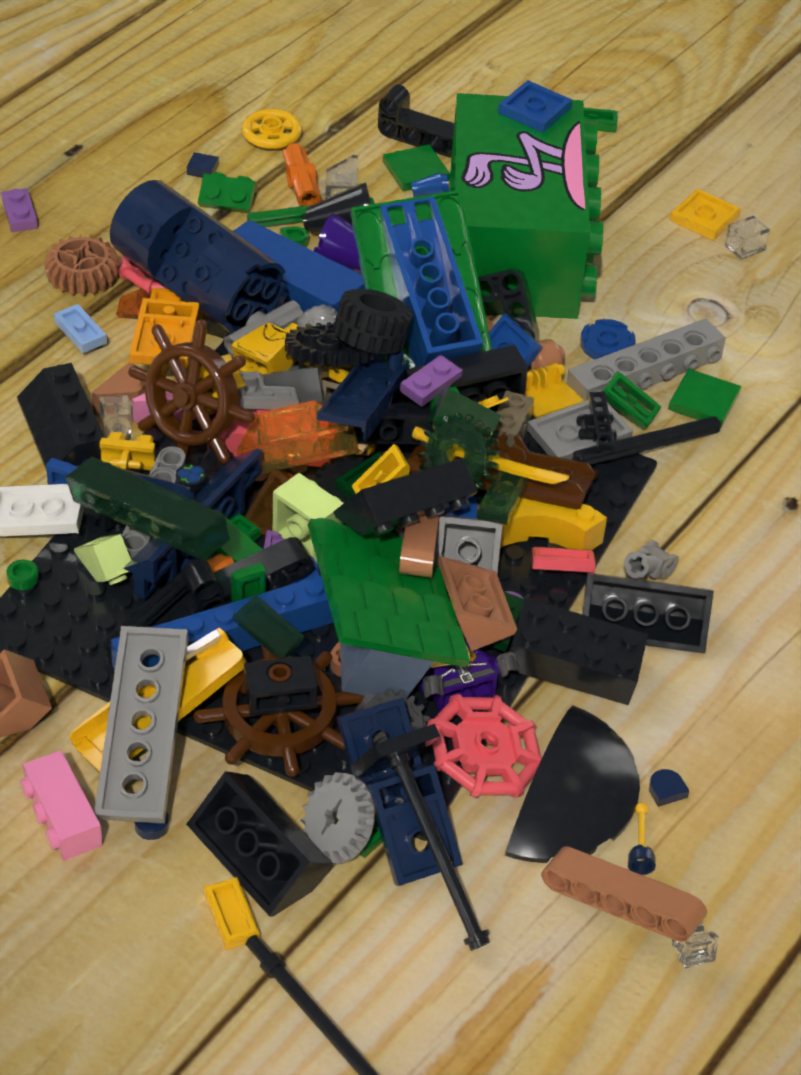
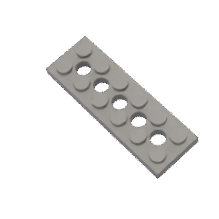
[94,626,189,823]

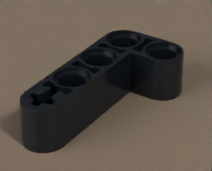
[378,84,454,158]
[182,537,314,612]

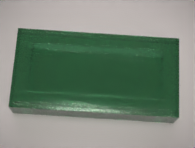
[233,595,304,659]

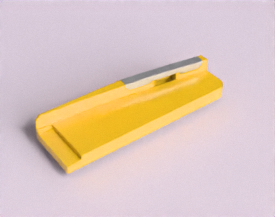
[69,627,246,774]

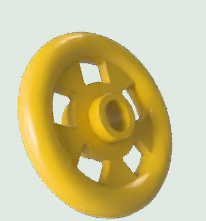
[241,109,302,149]

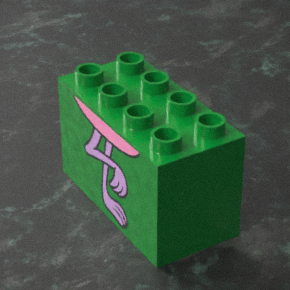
[449,93,603,319]

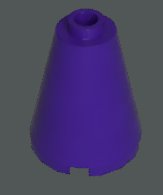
[314,213,362,273]

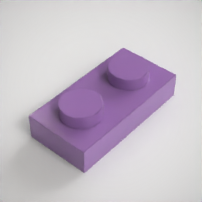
[1,188,38,232]
[400,355,463,407]

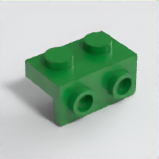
[198,172,257,214]

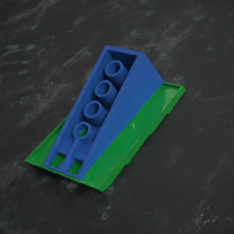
[351,190,492,394]

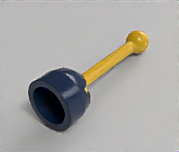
[628,802,656,875]

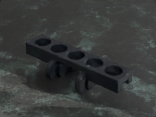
[576,392,617,451]

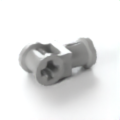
[624,540,679,580]

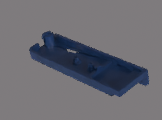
[317,351,409,442]

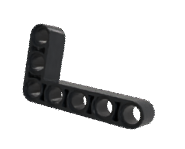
[478,268,540,342]

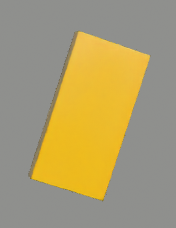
[203,877,260,950]

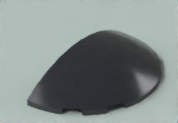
[505,705,640,863]

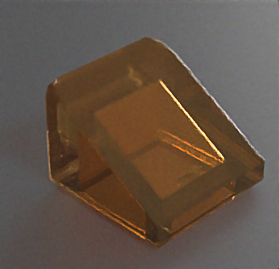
[116,288,150,319]

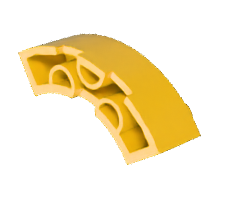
[477,496,607,550]

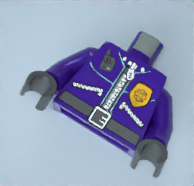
[417,640,519,712]

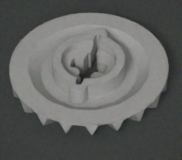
[300,772,374,864]

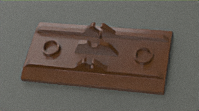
[407,432,599,510]

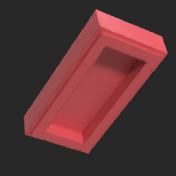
[531,547,596,573]

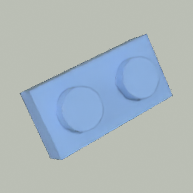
[54,304,107,353]

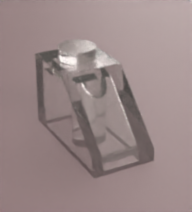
[320,155,358,199]

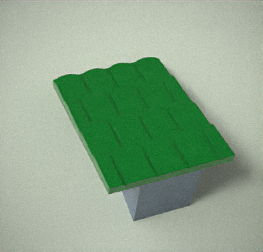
[307,518,470,698]

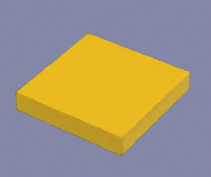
[669,188,741,241]

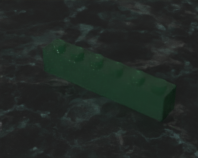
[66,457,230,561]

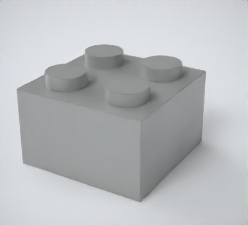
[435,514,503,580]

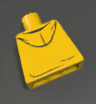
[231,323,299,380]

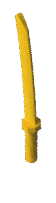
[412,427,569,484]

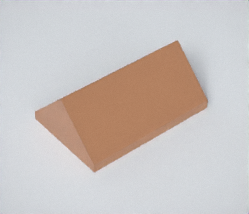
[437,556,517,651]

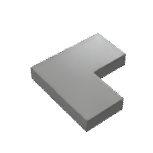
[237,371,299,411]

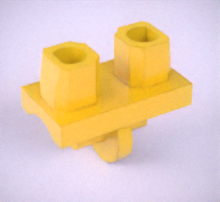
[100,431,156,470]

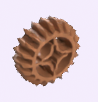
[44,234,119,296]

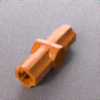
[283,143,320,206]

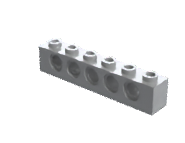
[566,318,726,402]

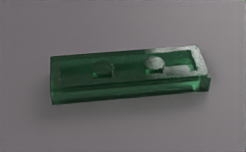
[477,470,529,525]

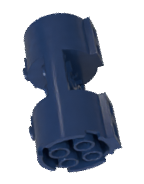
[110,180,288,334]

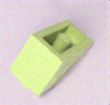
[74,534,131,585]

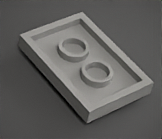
[527,397,633,460]

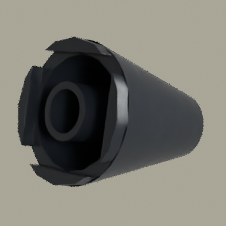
[302,183,370,234]

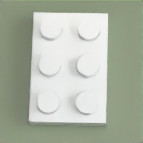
[0,483,86,537]

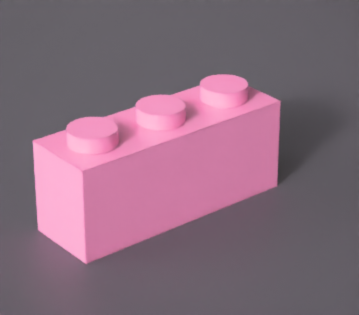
[20,750,102,861]

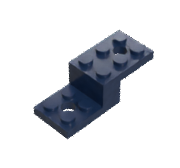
[336,698,463,886]

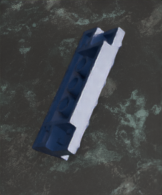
[124,448,262,600]

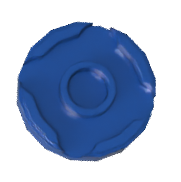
[580,319,636,359]

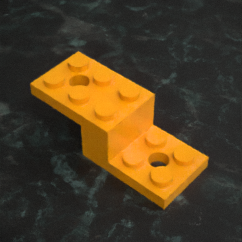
[129,288,205,368]

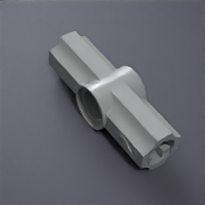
[224,300,303,358]

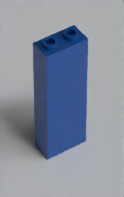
[233,220,365,312]

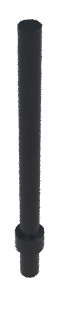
[245,935,379,1075]

